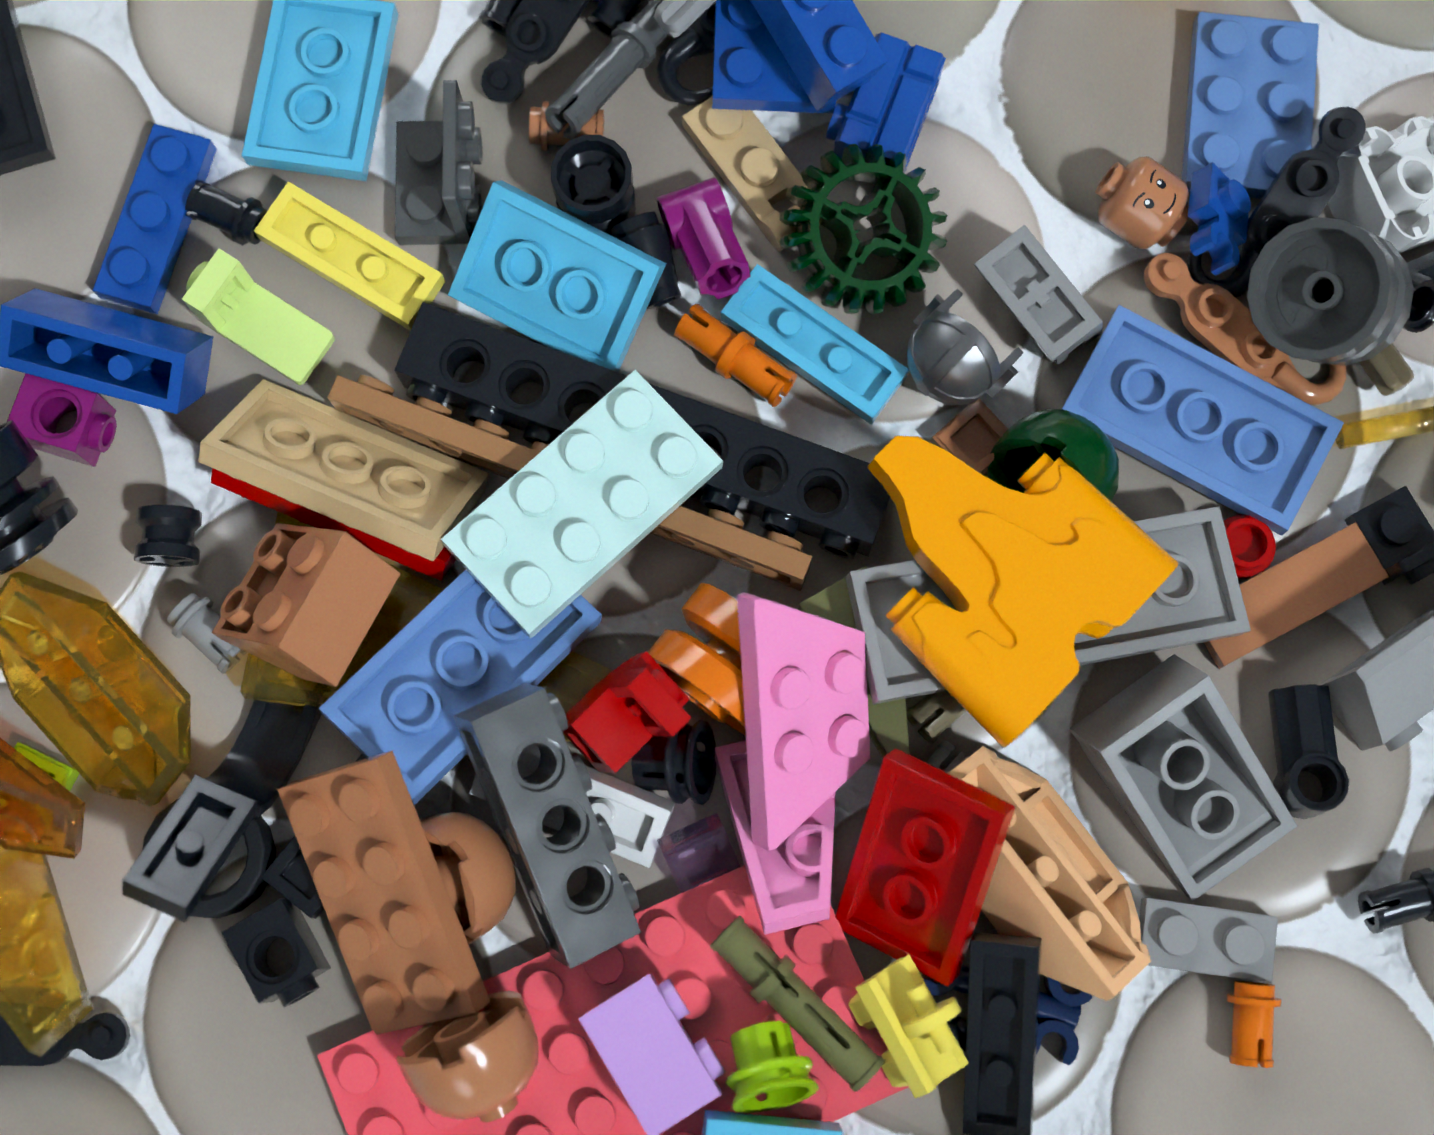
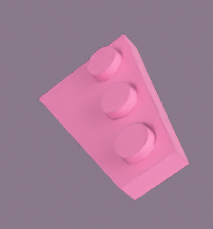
[715,740,836,935]

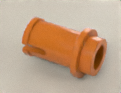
[1227,981,1282,1068]

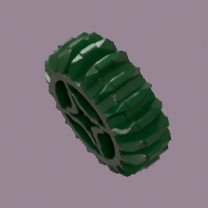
[780,144,948,314]

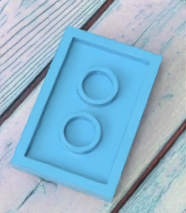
[242,0,399,182]
[448,180,666,372]

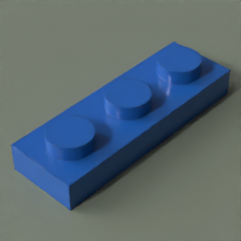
[92,124,217,315]

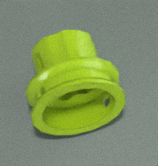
[726,1021,819,1113]

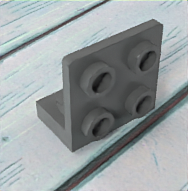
[395,80,483,245]

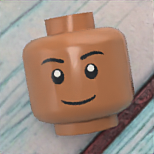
[1095,156,1189,249]

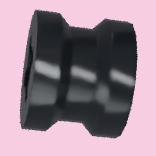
[134,505,202,567]

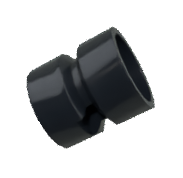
[551,135,636,235]

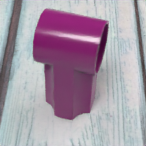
[656,177,751,299]

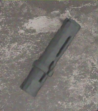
[545,0,668,139]

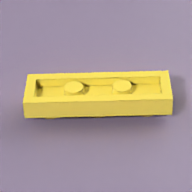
[254,181,446,331]

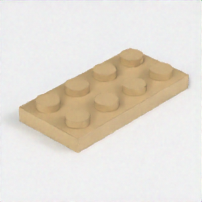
[198,379,489,561]

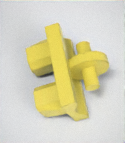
[848,954,969,1098]

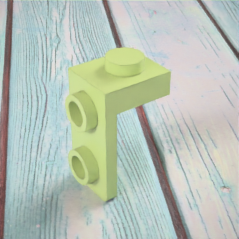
[182,248,335,385]

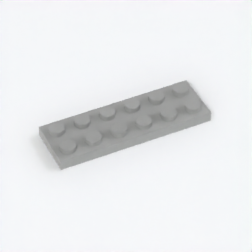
[845,506,1251,705]

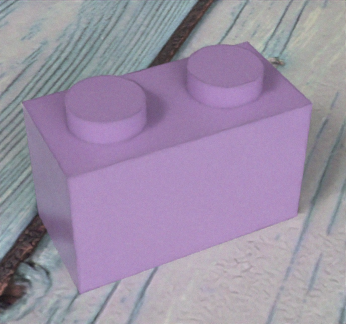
[578,973,726,1135]

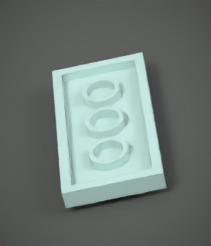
[441,370,723,639]

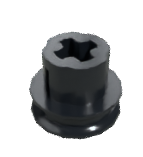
[631,720,716,805]

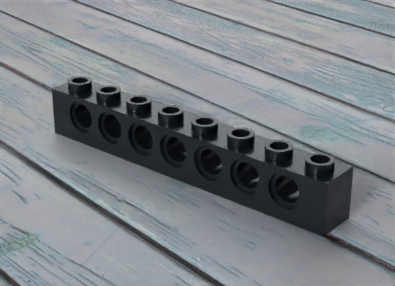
[394,302,890,559]

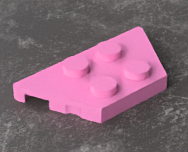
[737,593,870,851]

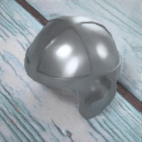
[907,289,1024,405]

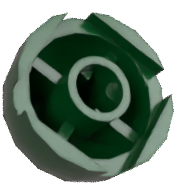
[988,409,1119,501]

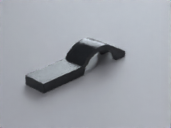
[122,665,332,922]

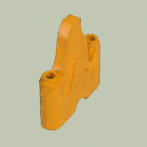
[867,436,1179,748]

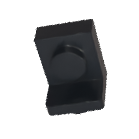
[1344,486,1434,585]

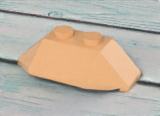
[948,746,1151,1001]

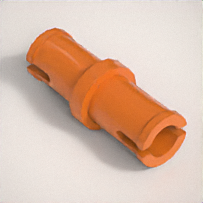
[674,304,797,407]

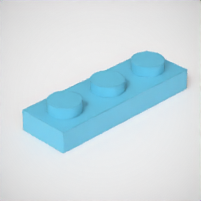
[721,264,909,425]

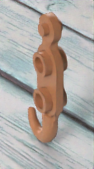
[1144,253,1346,406]

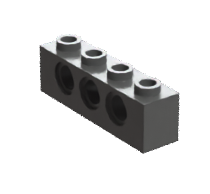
[453,683,641,969]

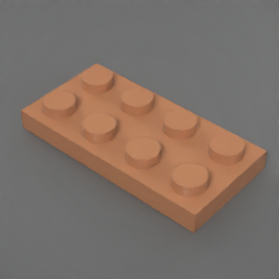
[277,751,490,1034]

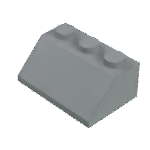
[1319,606,1434,752]

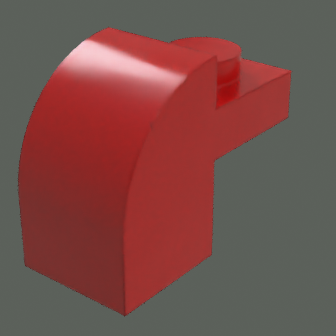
[562,651,691,774]

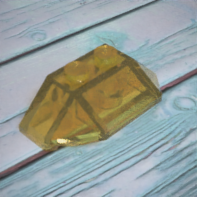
[0,571,191,807]

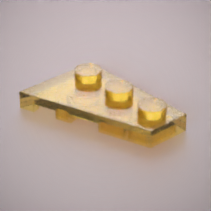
[0,820,94,1057]

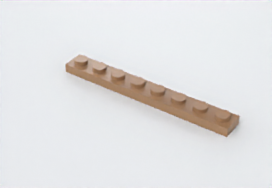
[327,375,812,591]

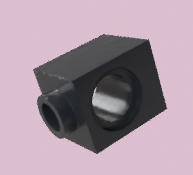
[221,898,331,1007]

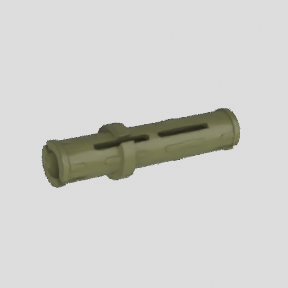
[709,915,885,1092]

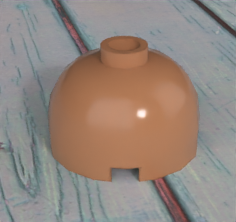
[420,812,516,945]
[397,991,539,1122]

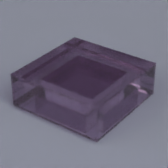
[657,813,740,893]

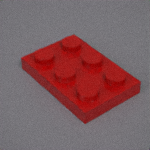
[835,748,1016,987]

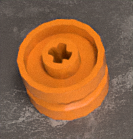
[648,583,746,737]

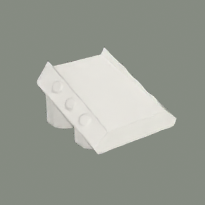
[1328,116,1434,253]

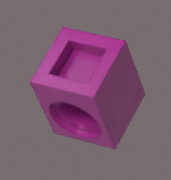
[7,373,117,467]

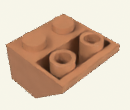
[211,523,401,687]

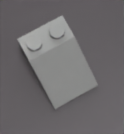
[1070,654,1297,901]

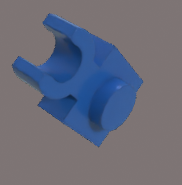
[1187,162,1251,276]

